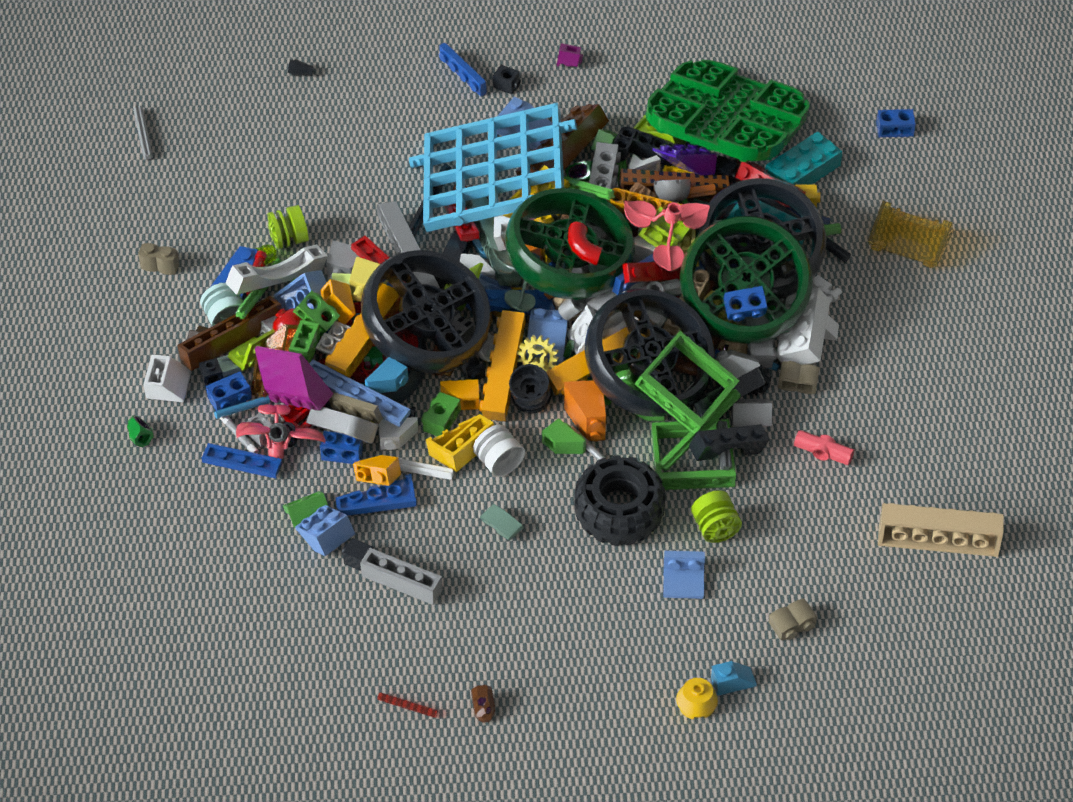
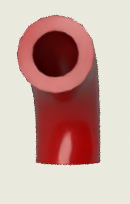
[568,222,602,266]

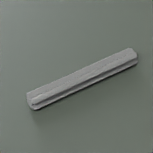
[133,105,153,160]

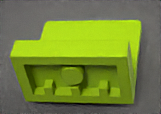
[227,329,276,371]

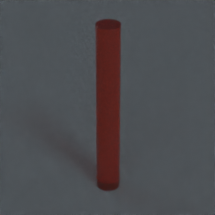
[377,692,438,718]

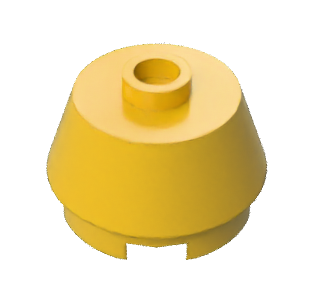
[676,678,718,719]

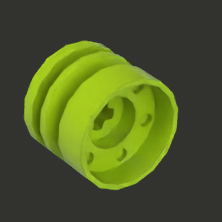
[267,205,309,250]
[691,490,742,543]

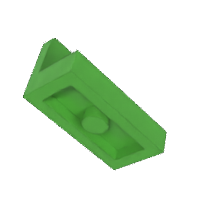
[283,491,328,529]

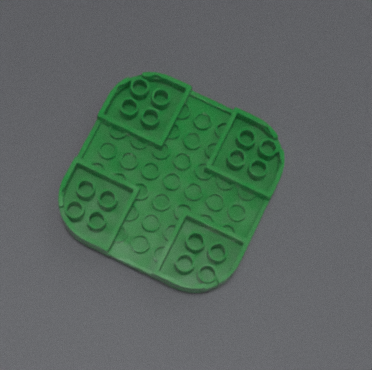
[646,59,809,162]

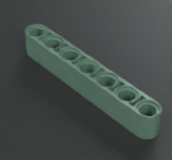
[465,197,521,286]

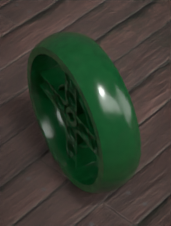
[505,188,635,300]
[680,216,813,344]

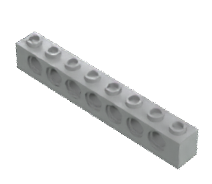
[585,142,621,240]

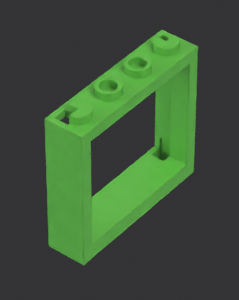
[635,331,739,434]
[651,419,736,490]

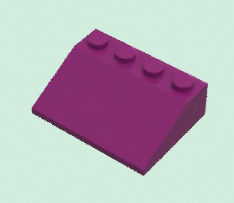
[255,346,334,411]

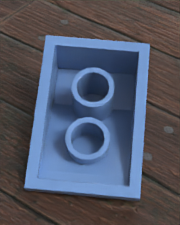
[497,97,553,150]
[274,270,326,310]
[526,308,568,364]

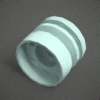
[200,283,243,326]

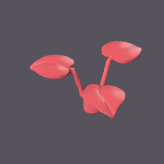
[624,200,710,271]
[236,404,326,459]

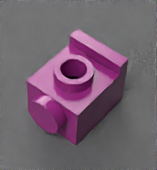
[556,43,583,67]

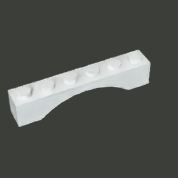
[226,244,328,295]

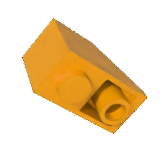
[320,279,355,325]
[440,379,479,410]
[353,455,401,486]

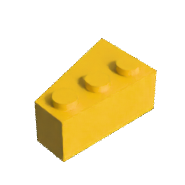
[426,414,494,472]

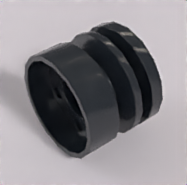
[509,364,552,414]

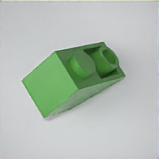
[542,418,586,454]

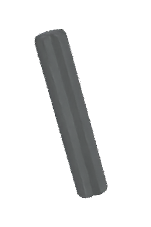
[716,420,732,471]

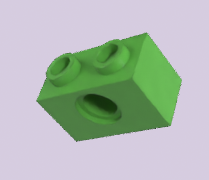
[421,392,461,436]

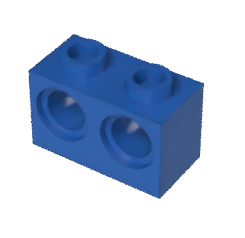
[876,109,916,138]
[723,286,767,321]
[206,371,252,411]
[320,431,363,464]

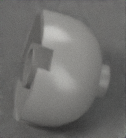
[654,179,691,203]

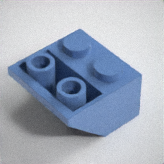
[295,505,355,556]

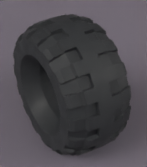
[574,455,666,546]

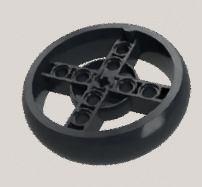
[696,178,826,300]
[361,250,492,373]
[585,289,715,417]

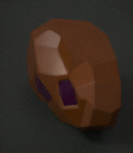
[471,685,495,723]

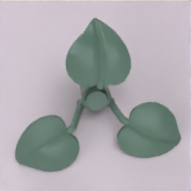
[490,248,540,312]

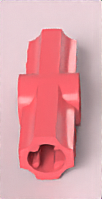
[794,430,855,465]

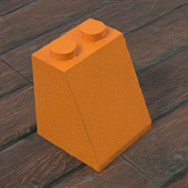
[564,380,606,441]

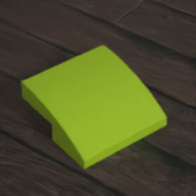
[638,206,691,247]

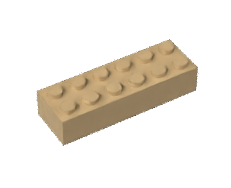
[878,503,1003,557]

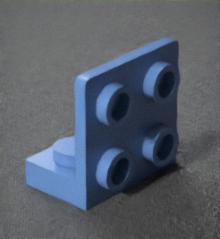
[663,551,705,599]

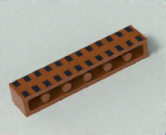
[619,169,729,202]

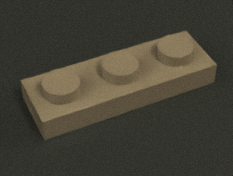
[329,392,383,424]

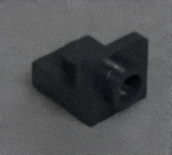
[459,357,485,381]

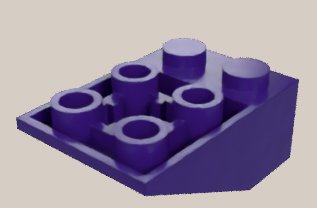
[653,144,717,175]

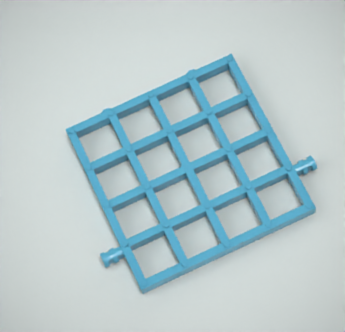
[409,103,577,232]

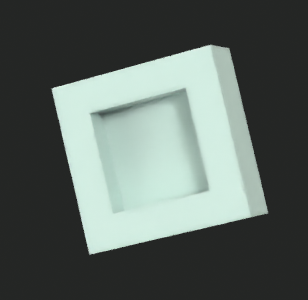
[217,355,241,377]

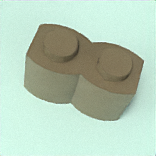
[138,243,180,275]
[778,361,820,394]
[769,598,817,641]

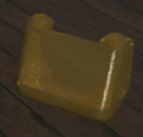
[868,201,953,268]

